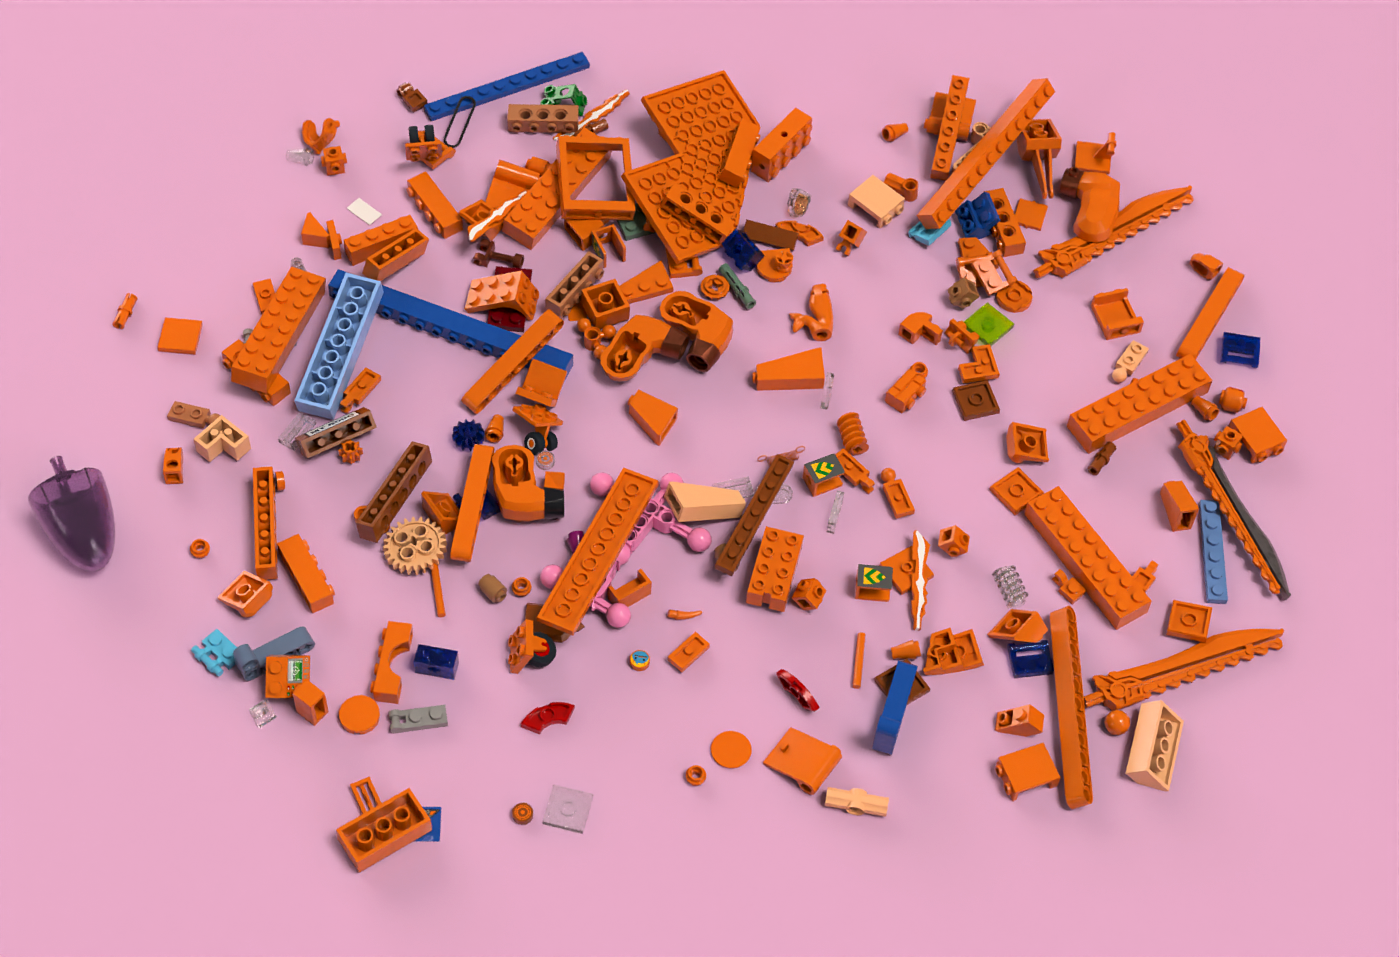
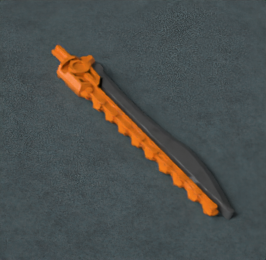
[1176,420,1291,600]

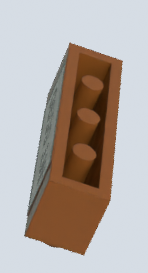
[295,407,377,459]

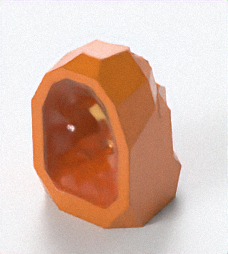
[1190,253,1223,280]

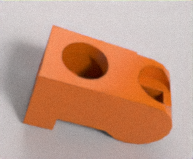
[163,447,183,484]

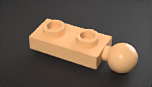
[1112,340,1149,383]

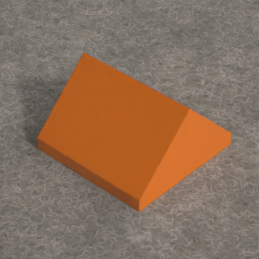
[458,199,506,241]
[421,491,460,535]

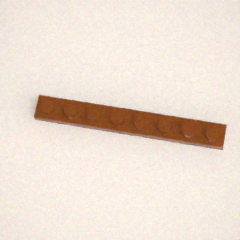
[714,454,794,576]

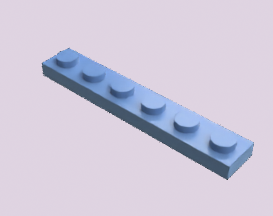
[1199,500,1228,604]

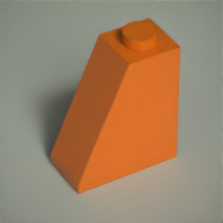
[628,390,678,446]
[1160,481,1199,532]

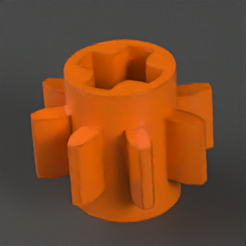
[338,439,363,464]

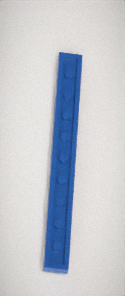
[424,52,590,122]

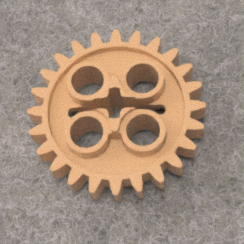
[383,517,447,575]

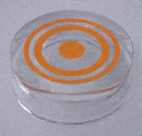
[536,450,555,470]

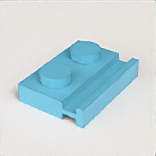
[908,219,952,246]

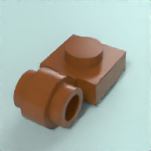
[397,83,428,112]

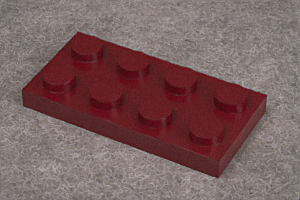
[487,266,532,332]

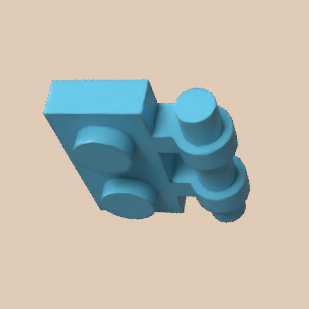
[191,629,237,677]

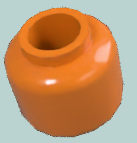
[1218,387,1248,413]

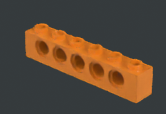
[930,75,969,181]
[253,467,278,580]

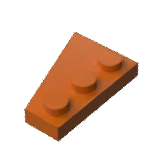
[620,260,674,304]

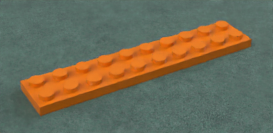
[537,467,659,636]

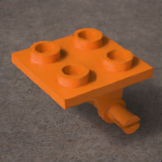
[1075,132,1117,174]

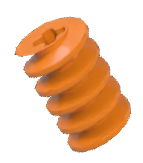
[837,412,869,455]

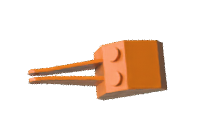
[1016,119,1062,199]

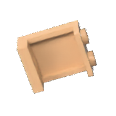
[848,175,905,228]

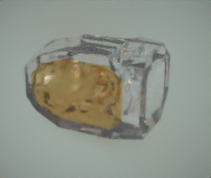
[787,188,811,218]

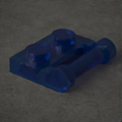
[1220,332,1260,368]
[1007,639,1054,678]

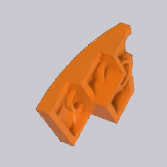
[923,628,984,675]

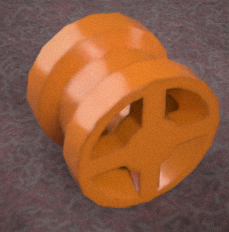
[774,250,793,273]

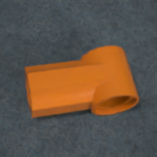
[884,173,918,202]

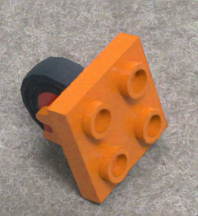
[508,619,557,674]

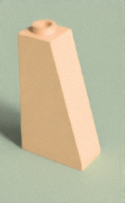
[664,481,746,522]

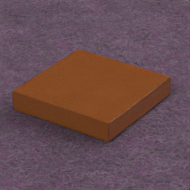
[952,380,1000,421]
[874,659,930,705]

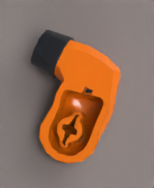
[492,445,564,522]

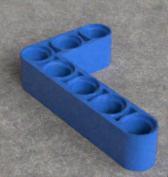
[872,660,918,755]

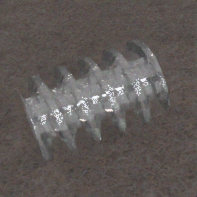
[992,565,1029,609]

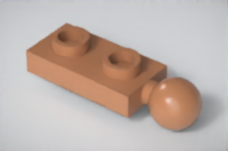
[167,401,221,429]

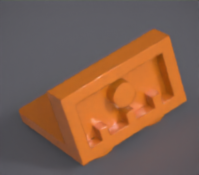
[515,359,567,407]

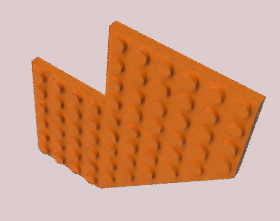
[621,70,760,264]

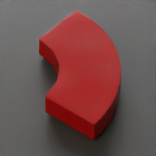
[776,669,820,712]
[521,702,575,734]

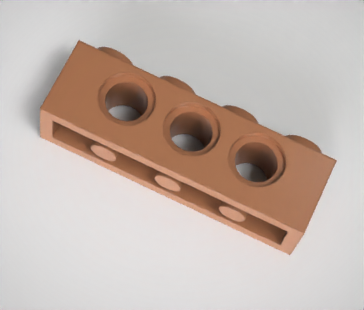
[507,104,579,133]

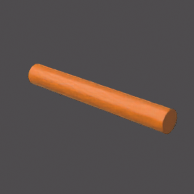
[431,563,446,617]
[853,632,865,689]

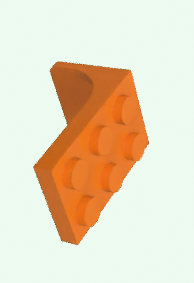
[465,271,539,321]

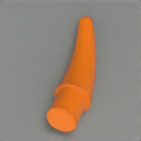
[667,609,702,620]

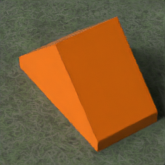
[301,212,331,248]

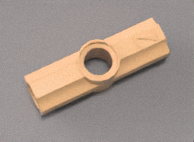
[825,787,889,817]

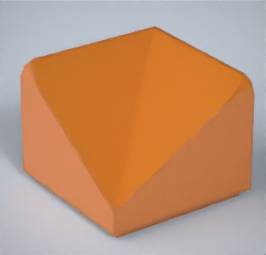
[544,471,565,489]

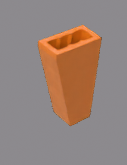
[752,348,825,391]

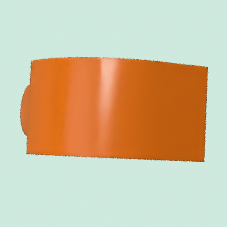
[898,312,943,345]

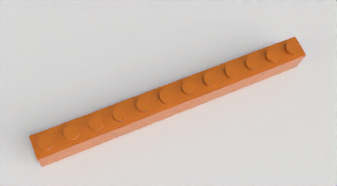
[917,78,1055,229]

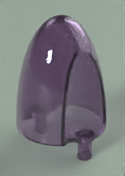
[28,456,115,572]

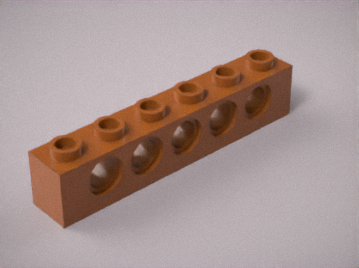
[356,441,432,543]

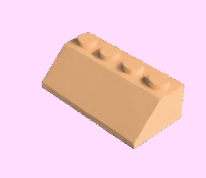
[1126,700,1184,791]

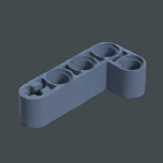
[233,626,315,681]

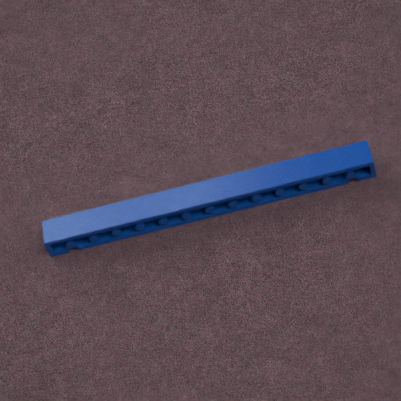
[328,269,573,382]

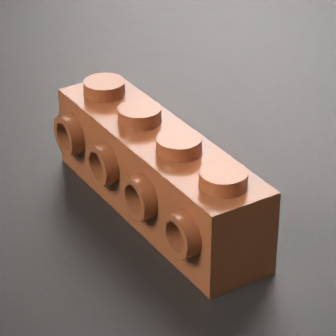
[545,251,604,319]

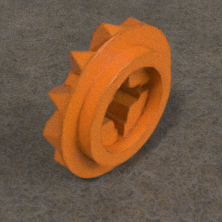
[701,275,730,300]

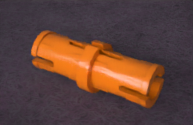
[112,293,138,329]

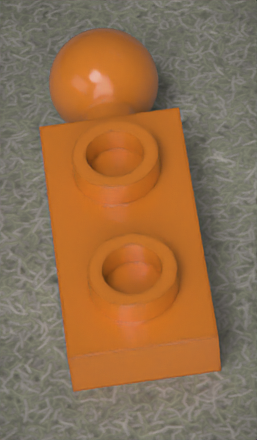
[881,468,915,519]

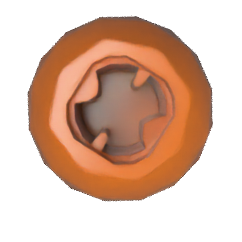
[1104,710,1130,736]

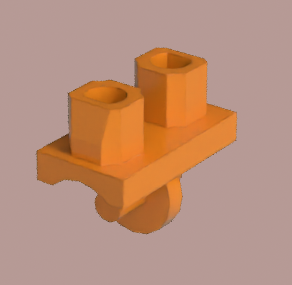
[944,318,979,354]

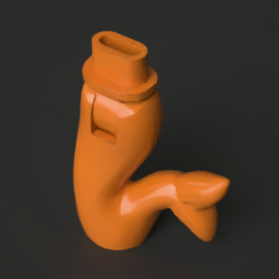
[789,284,833,341]

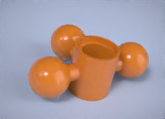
[577,318,616,360]

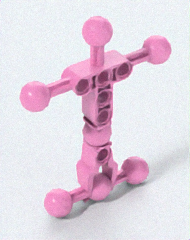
[540,472,712,628]

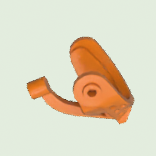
[302,118,340,154]

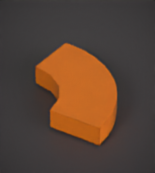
[775,221,824,247]

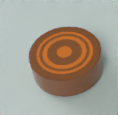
[512,803,533,825]

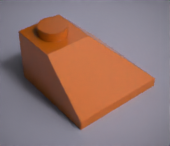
[987,609,1048,643]

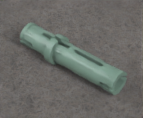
[719,263,756,309]

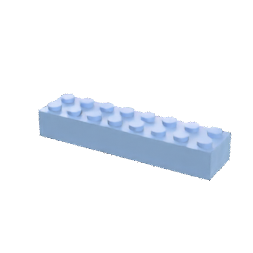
[294,273,384,420]

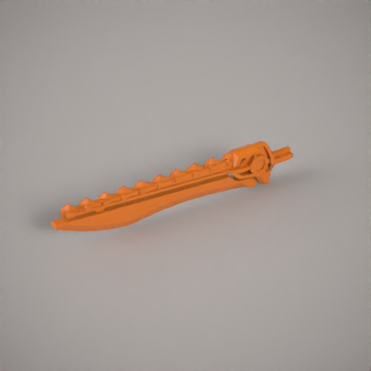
[1033,185,1194,278]
[1084,628,1284,711]

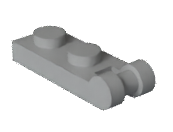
[388,705,448,733]

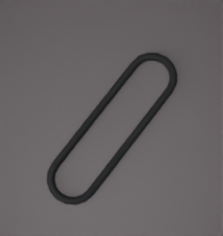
[444,96,476,148]

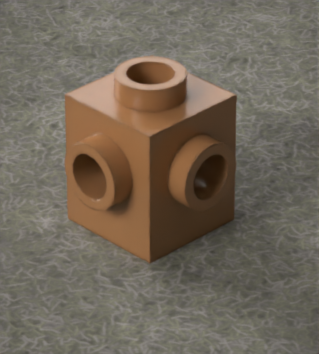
[947,277,980,309]

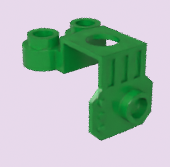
[540,84,587,116]

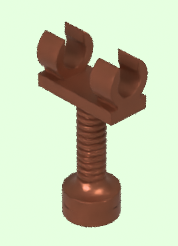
[473,239,524,268]

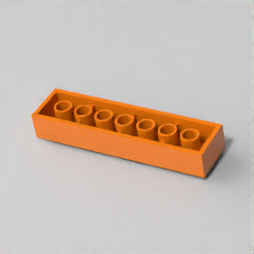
[502,127,612,250]
[231,266,326,393]
[1067,354,1213,454]
[1024,486,1152,630]

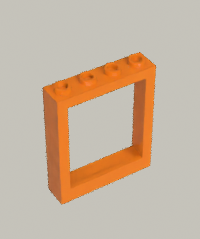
[556,135,636,220]

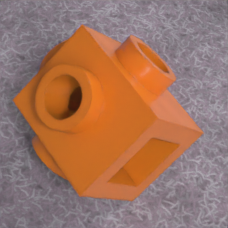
[320,146,347,176]
[1214,426,1243,460]
[938,525,970,557]
[792,578,827,610]

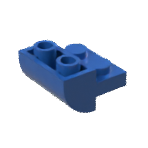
[955,191,1001,239]

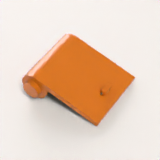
[924,92,976,141]
[485,159,540,213]
[763,727,842,795]

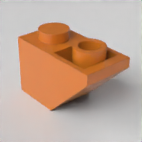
[995,704,1044,737]

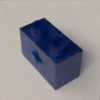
[722,228,764,272]
[414,644,459,680]

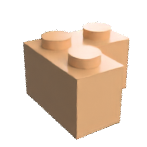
[194,415,251,462]

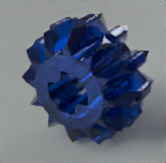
[452,419,485,451]

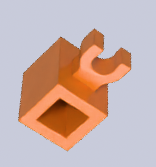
[836,220,867,256]

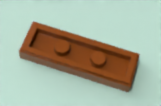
[742,219,799,250]

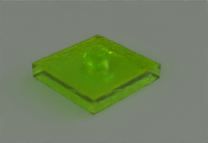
[964,302,1014,346]

